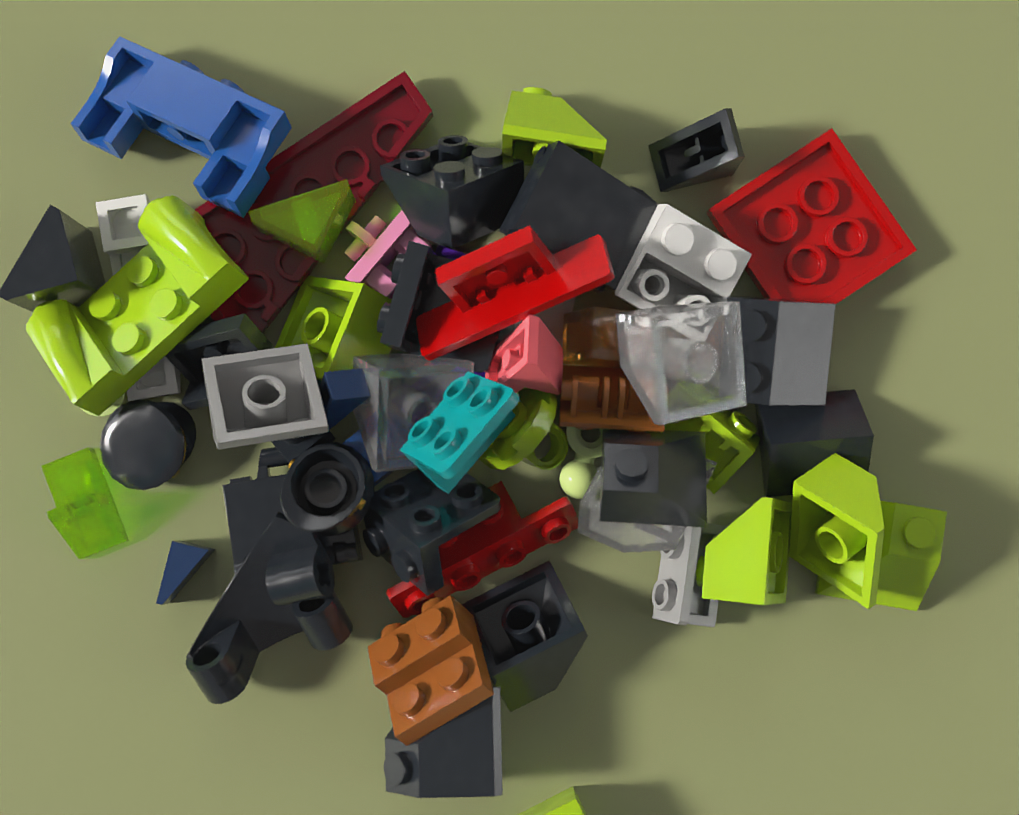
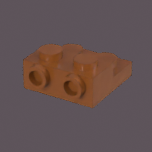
[367,595,494,746]

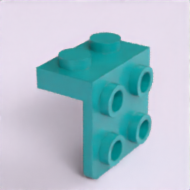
[399,371,520,494]

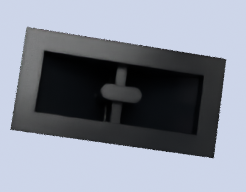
[648,108,745,192]

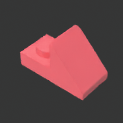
[485,314,563,395]

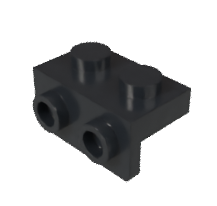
[165,313,275,410]

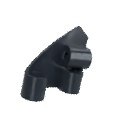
[185,512,353,704]

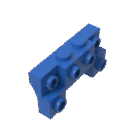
[70,36,292,218]

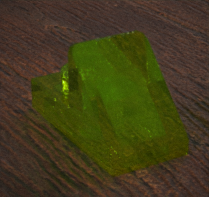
[41,447,129,559]

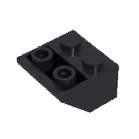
[380,135,524,249]

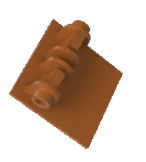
[560,365,667,432]

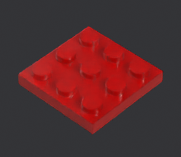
[706,128,917,304]

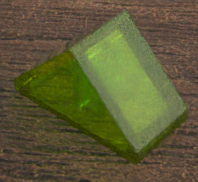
[248,179,356,263]

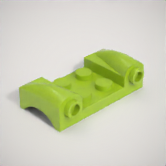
[26,195,249,416]

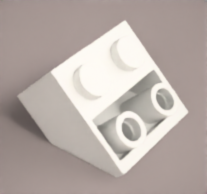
[615,204,752,344]

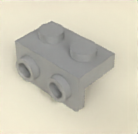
[652,523,728,627]

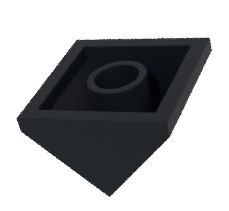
[0,204,106,312]
[755,389,874,497]

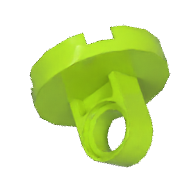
[479,387,568,470]

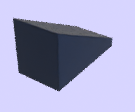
[319,368,371,431]
[156,541,216,605]

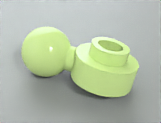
[559,426,603,499]

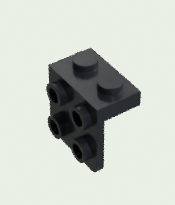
[377,241,501,373]
[362,468,501,596]

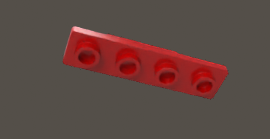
[416,225,614,361]
[386,481,581,618]

